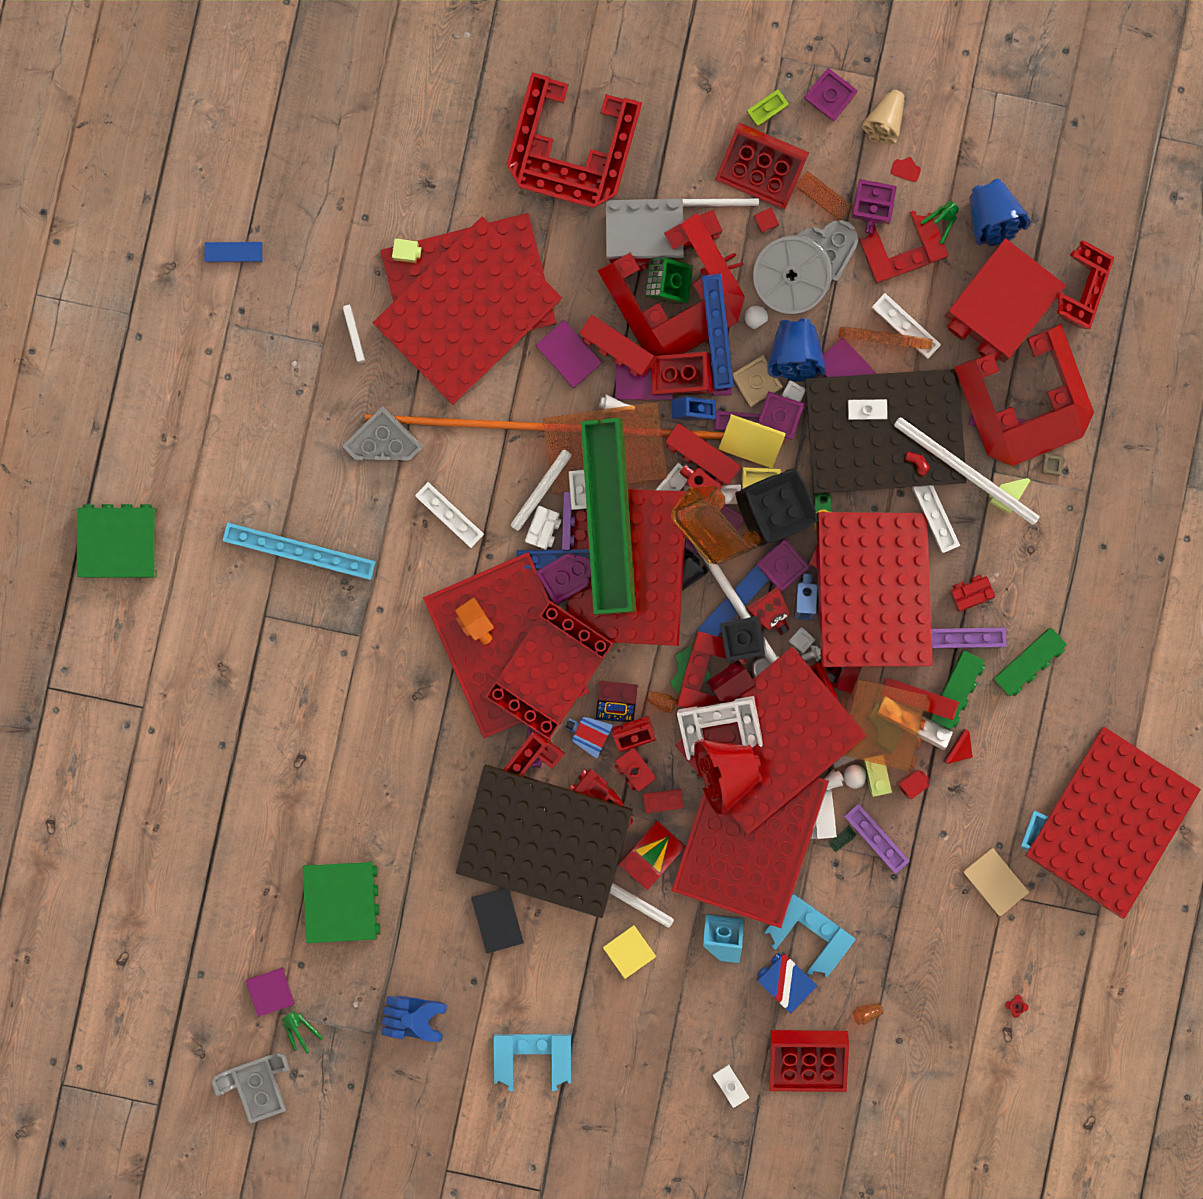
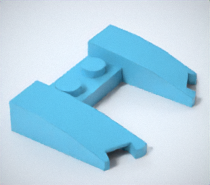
[765,894,856,977]
[494,1034,571,1091]

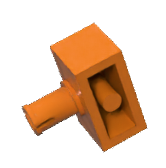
[455,598,494,645]

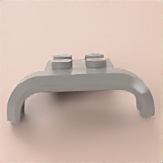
[212,1052,290,1124]

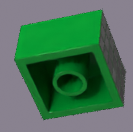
[645,258,693,304]

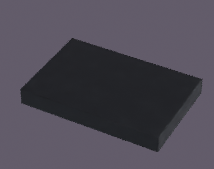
[471,888,524,953]

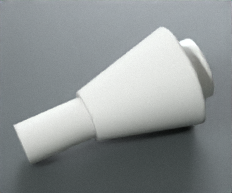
[599,394,635,413]
[824,769,844,790]

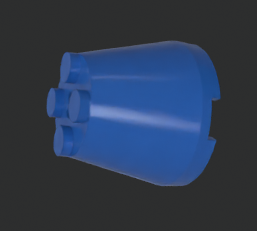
[969,179,1031,246]
[767,318,825,382]

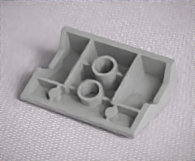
[606,199,684,259]

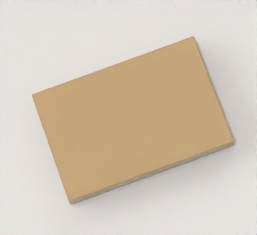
[962,848,1029,917]

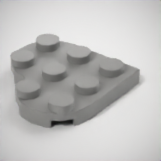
[799,220,858,282]

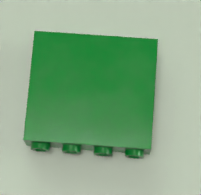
[77,504,157,578]
[303,861,380,943]

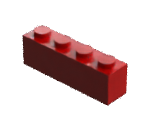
[579,314,657,377]
[665,422,741,486]

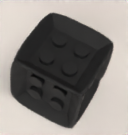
[735,468,818,546]

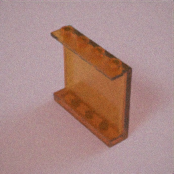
[844,680,930,771]

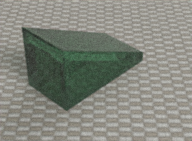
[828,826,857,852]

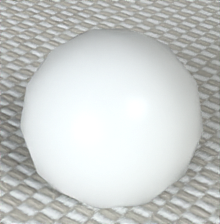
[744,305,768,329]
[843,764,866,789]

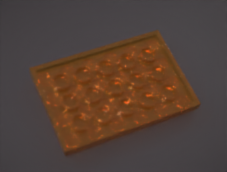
[543,402,667,494]

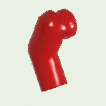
[905,451,930,476]

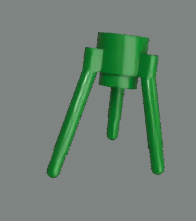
[921,201,959,244]
[282,1011,323,1054]

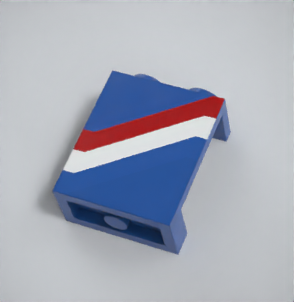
[757,952,817,1014]

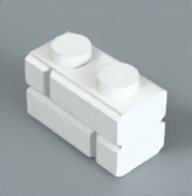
[525,506,562,550]

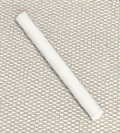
[683,198,759,207]

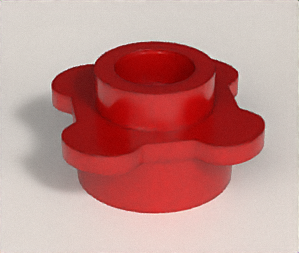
[1005,995,1028,1018]

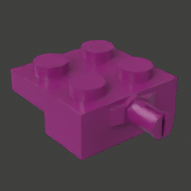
[852,179,897,234]

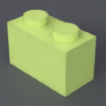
[863,754,892,797]

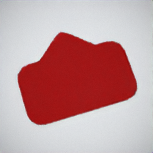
[891,157,921,182]

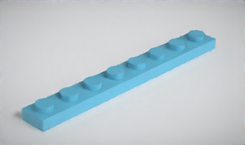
[222,522,376,580]

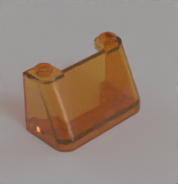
[671,486,763,564]

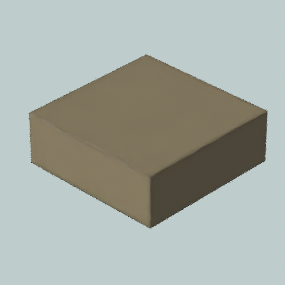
[1041,454,1064,476]

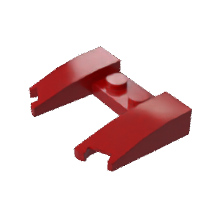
[859,211,949,284]
[1057,240,1115,329]
[676,631,746,708]

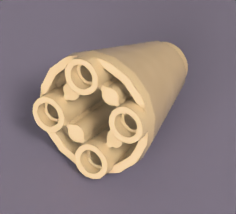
[862,90,905,145]

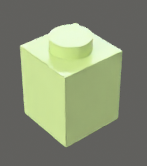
[392,239,422,263]

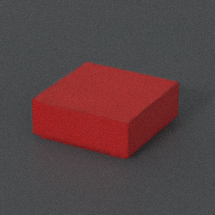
[754,207,779,233]

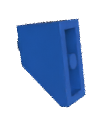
[672,397,716,421]

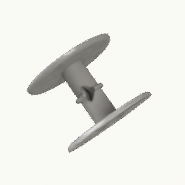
[753,235,832,314]

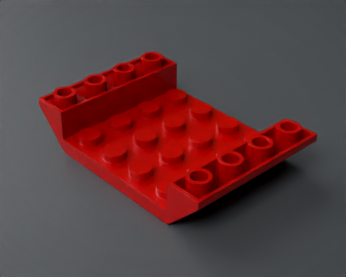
[485,601,614,740]

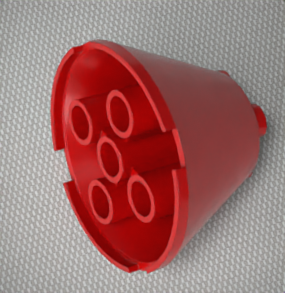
[694,739,762,815]

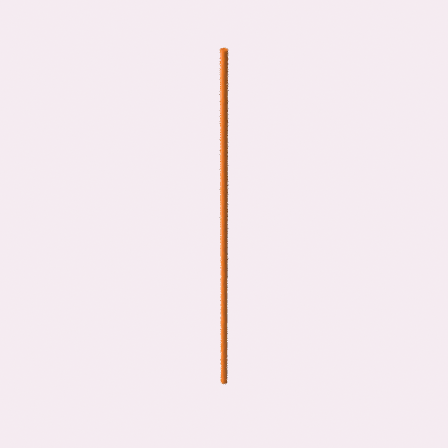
[365,414,785,443]

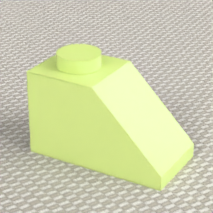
[989,478,1030,514]

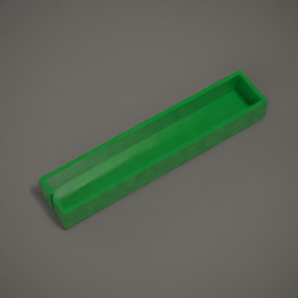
[581,418,636,615]

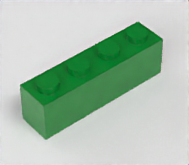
[992,628,1067,696]
[929,650,985,730]

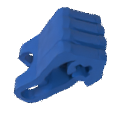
[382,995,447,1042]

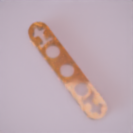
[839,327,933,349]

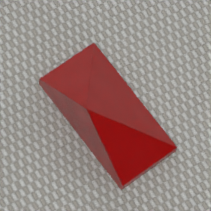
[944,729,973,764]

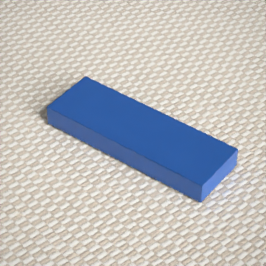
[205,242,263,262]

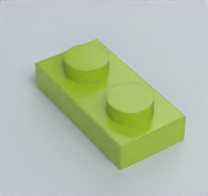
[747,89,789,127]

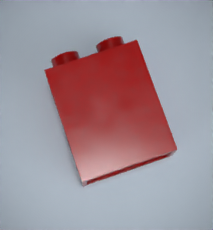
[944,238,1066,362]

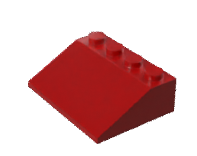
[715,122,809,209]
[769,1030,849,1092]

